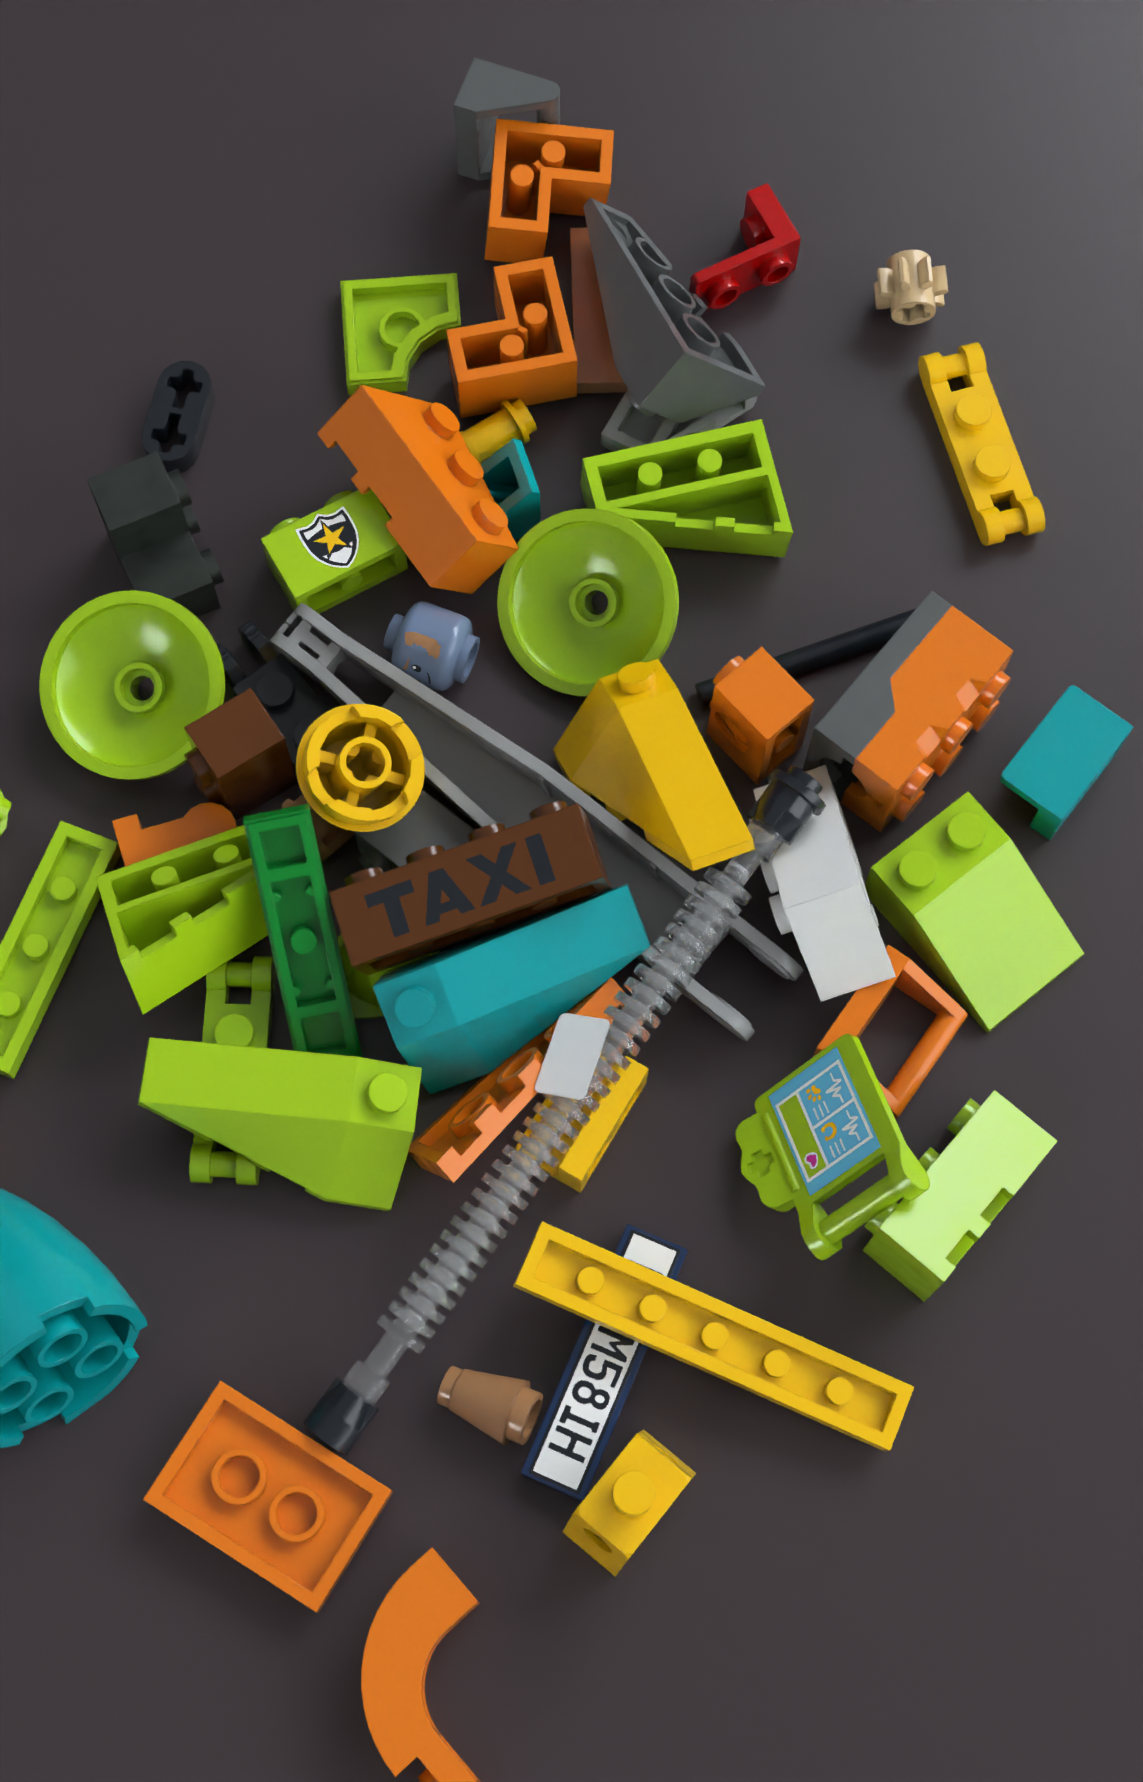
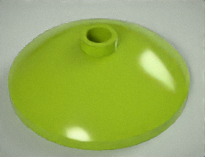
[497,508,679,696]
[39,590,225,780]

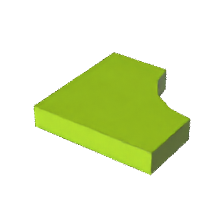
[340,273,461,395]

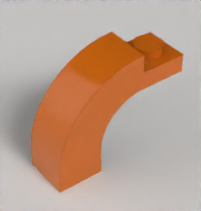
[361,1547,481,1782]

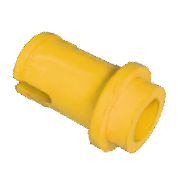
[460,399,537,465]

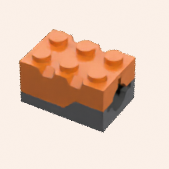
[803,591,1014,833]

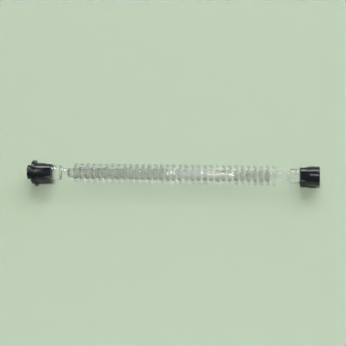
[303,766,826,1455]

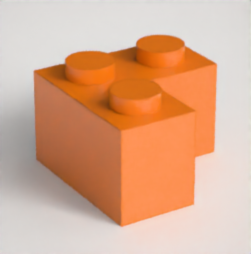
[484,118,614,263]
[446,256,578,418]

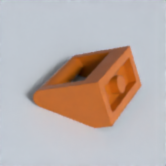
[813,944,968,1119]

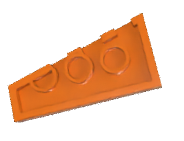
[408,977,628,1183]

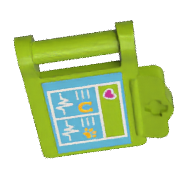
[735,1034,930,1260]

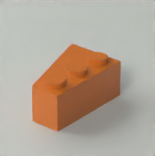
[317,385,519,594]

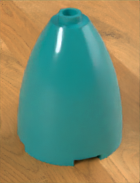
[0,1188,148,1448]

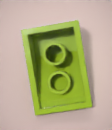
[865,792,1084,1033]

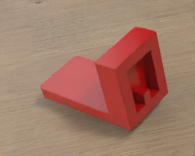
[689,183,801,309]

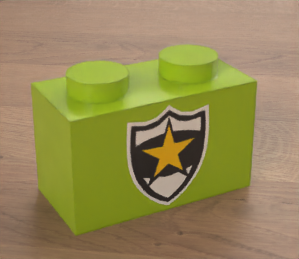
[261,490,408,614]

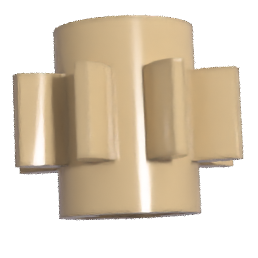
[874,250,948,325]

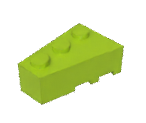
[95,825,268,1015]

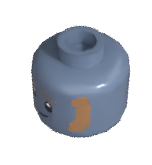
[383,601,480,691]

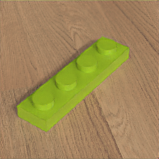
[0,821,121,1079]

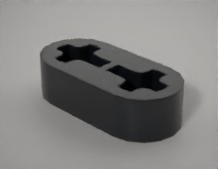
[141,361,215,473]

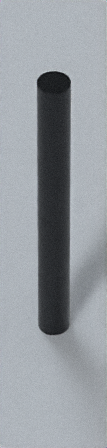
[695,608,916,707]

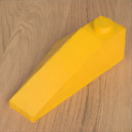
[553,659,755,871]

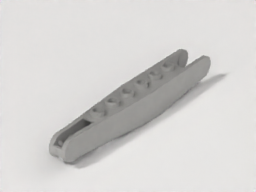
[269,603,803,1042]

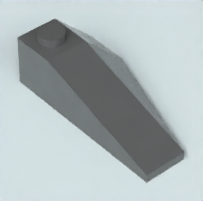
[583,197,766,423]

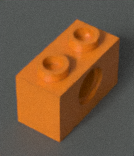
[707,646,815,785]

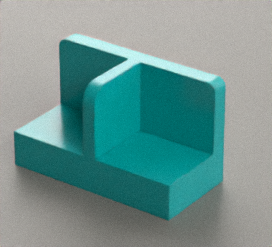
[1000,685,1134,841]

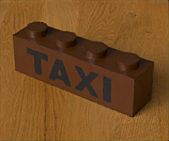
[329,801,612,976]

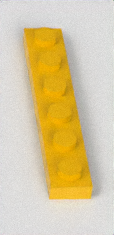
[513,1221,914,1451]

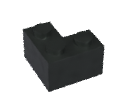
[87,451,224,617]

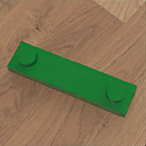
[243,803,362,1057]

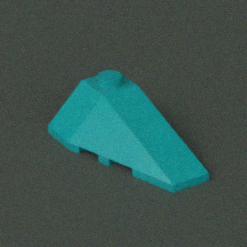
[373,883,651,1094]

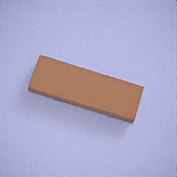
[570,227,628,394]

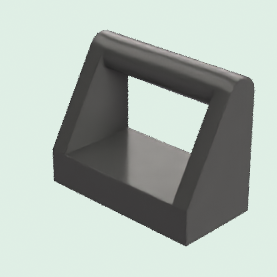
[454,57,560,181]

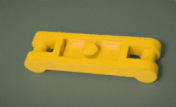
[918,342,1046,546]

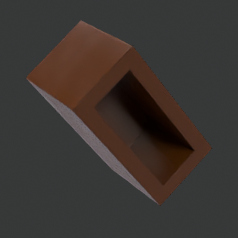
[184,688,297,820]

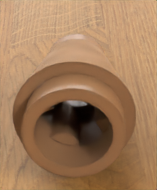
[437,1366,543,1445]

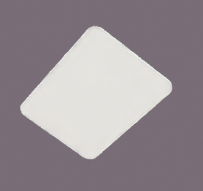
[535,1013,610,1100]

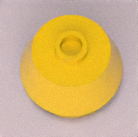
[296,704,425,832]

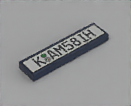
[521,1224,688,1502]

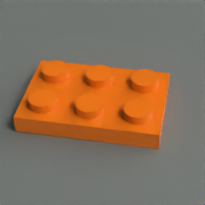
[143,1381,393,1613]

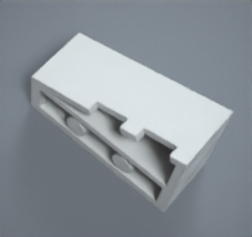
[749,765,896,1002]

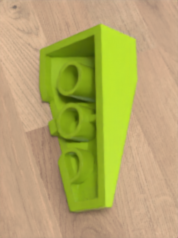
[137,1037,422,1211]

